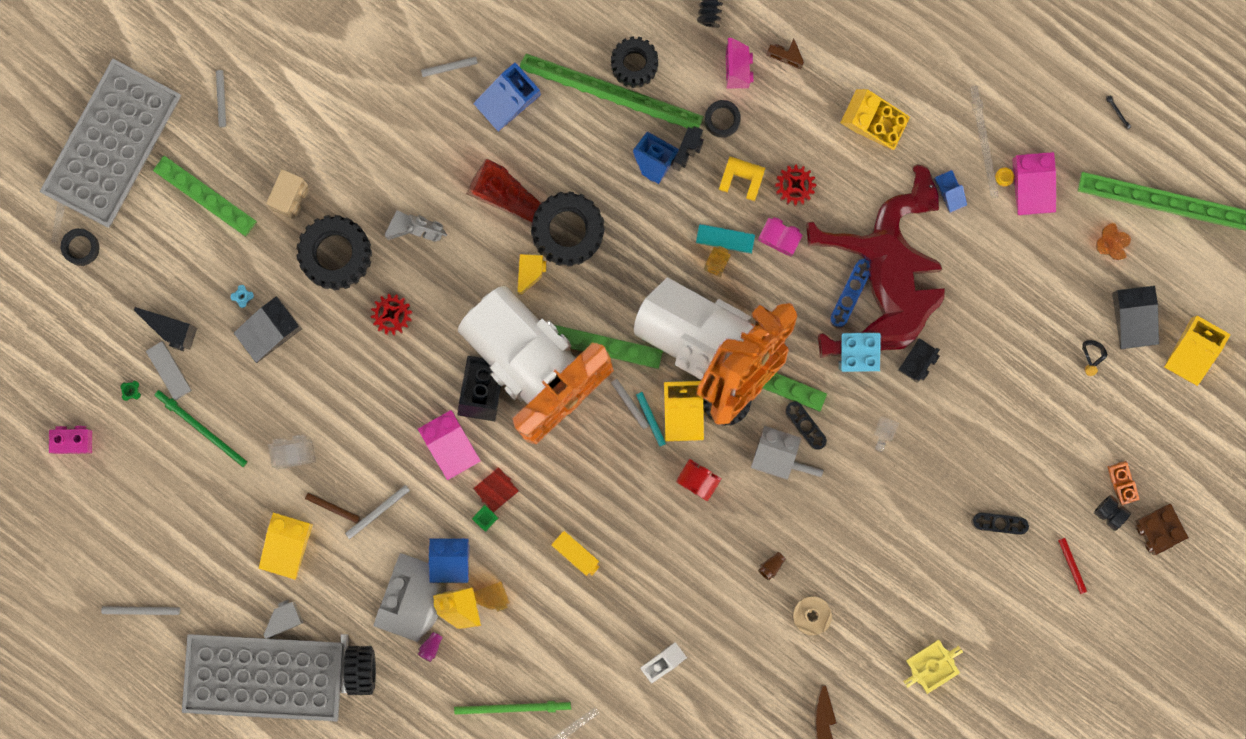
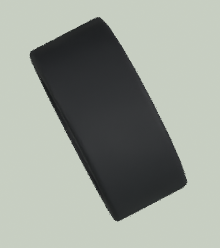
[705,100,741,138]
[60,228,100,266]

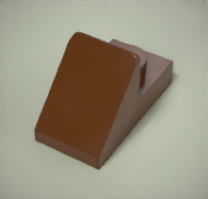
[766,38,804,70]

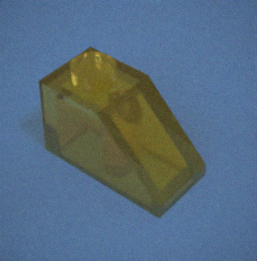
[704,246,731,278]
[474,581,510,612]

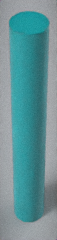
[636,392,666,447]

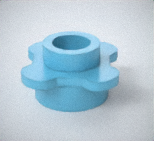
[231,285,254,308]

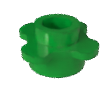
[120,381,141,401]

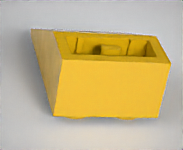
[840,89,910,150]
[1164,315,1231,386]
[664,381,704,442]

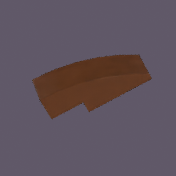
[814,685,837,739]

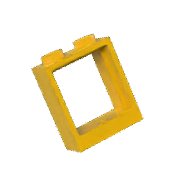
[551,531,600,576]

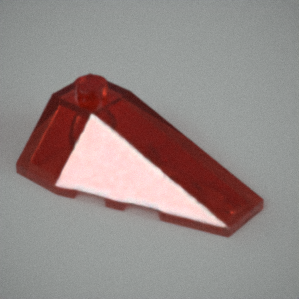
[466,159,541,223]

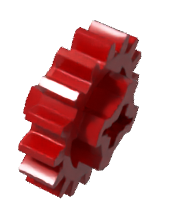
[775,164,817,207]
[371,294,413,336]

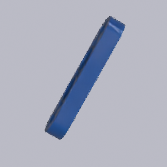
[830,259,870,328]

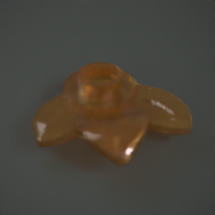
[1096,223,1131,260]

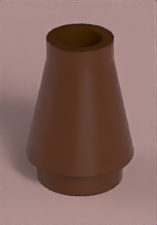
[758,552,786,581]

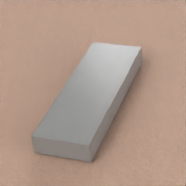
[146,341,192,401]

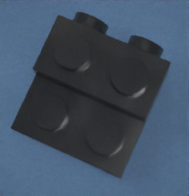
[673,126,704,172]

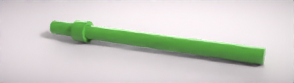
[454,701,571,715]

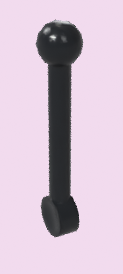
[1106,95,1131,130]

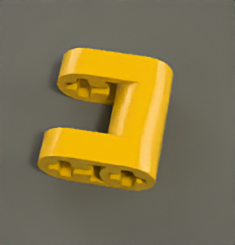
[719,156,766,201]

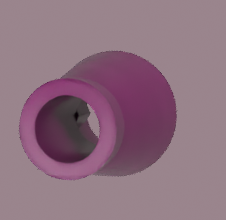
[417,632,443,662]

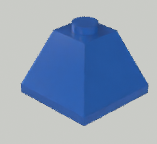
[633,131,679,184]

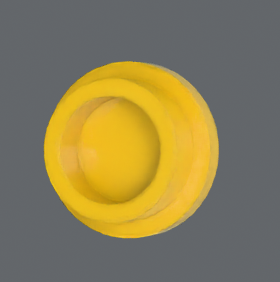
[995,167,1015,187]

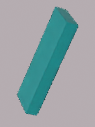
[696,224,755,254]

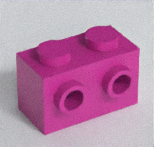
[49,426,92,454]

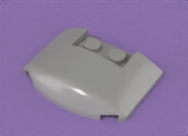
[374,553,446,642]

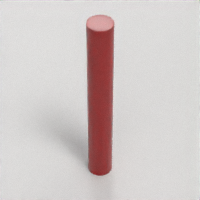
[1058,538,1088,594]

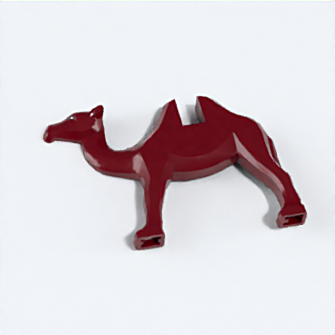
[806,164,945,358]

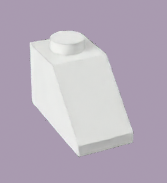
[640,642,687,684]

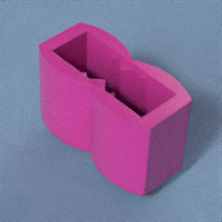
[758,217,803,257]

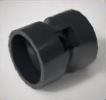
[1094,495,1131,531]

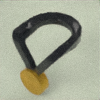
[1082,340,1108,376]

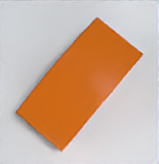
[1107,461,1140,506]

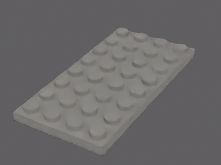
[40,59,181,228]
[182,634,343,721]

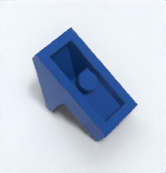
[934,170,967,213]

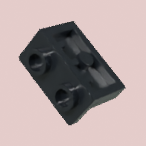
[898,338,940,383]

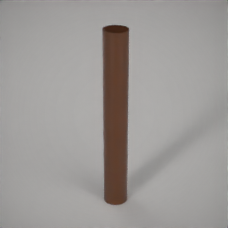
[305,492,360,524]

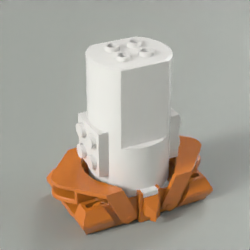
[634,277,797,425]

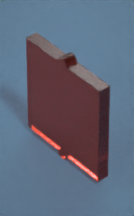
[473,467,519,512]

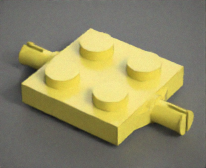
[903,640,963,694]

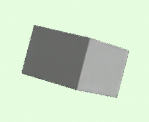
[385,210,412,240]

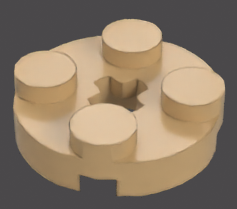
[793,597,832,636]

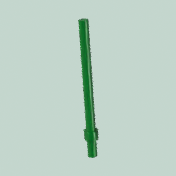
[154,390,248,468]

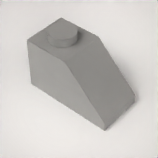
[264,600,304,639]

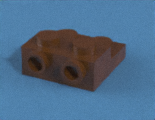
[1135,503,1189,555]

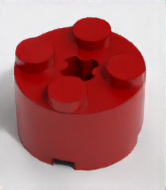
[676,459,722,502]

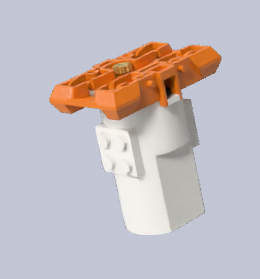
[458,286,614,445]

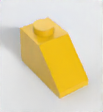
[517,254,547,295]

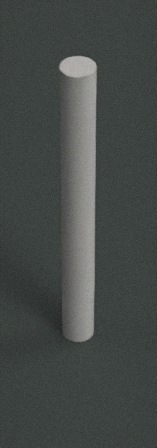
[345,485,410,539]
[101,606,180,615]

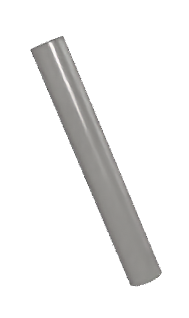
[421,57,478,77]
[216,70,226,128]
[611,379,650,430]
[792,462,823,477]

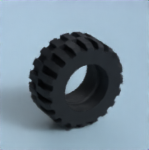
[531,191,605,267]
[296,215,372,290]

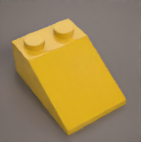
[259,513,313,580]

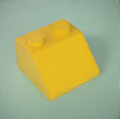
[433,587,481,629]

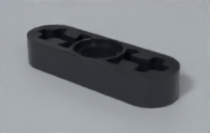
[785,402,827,450]
[972,513,1029,535]

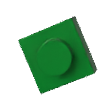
[472,505,499,532]

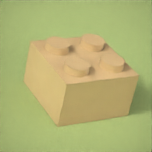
[266,169,309,219]

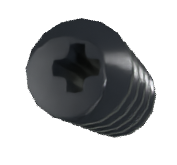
[697,0,723,28]

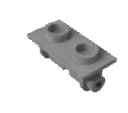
[406,214,447,242]

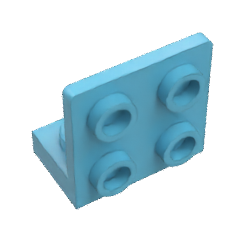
[838,333,880,372]

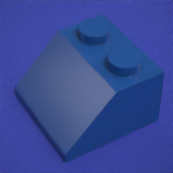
[429,538,470,583]

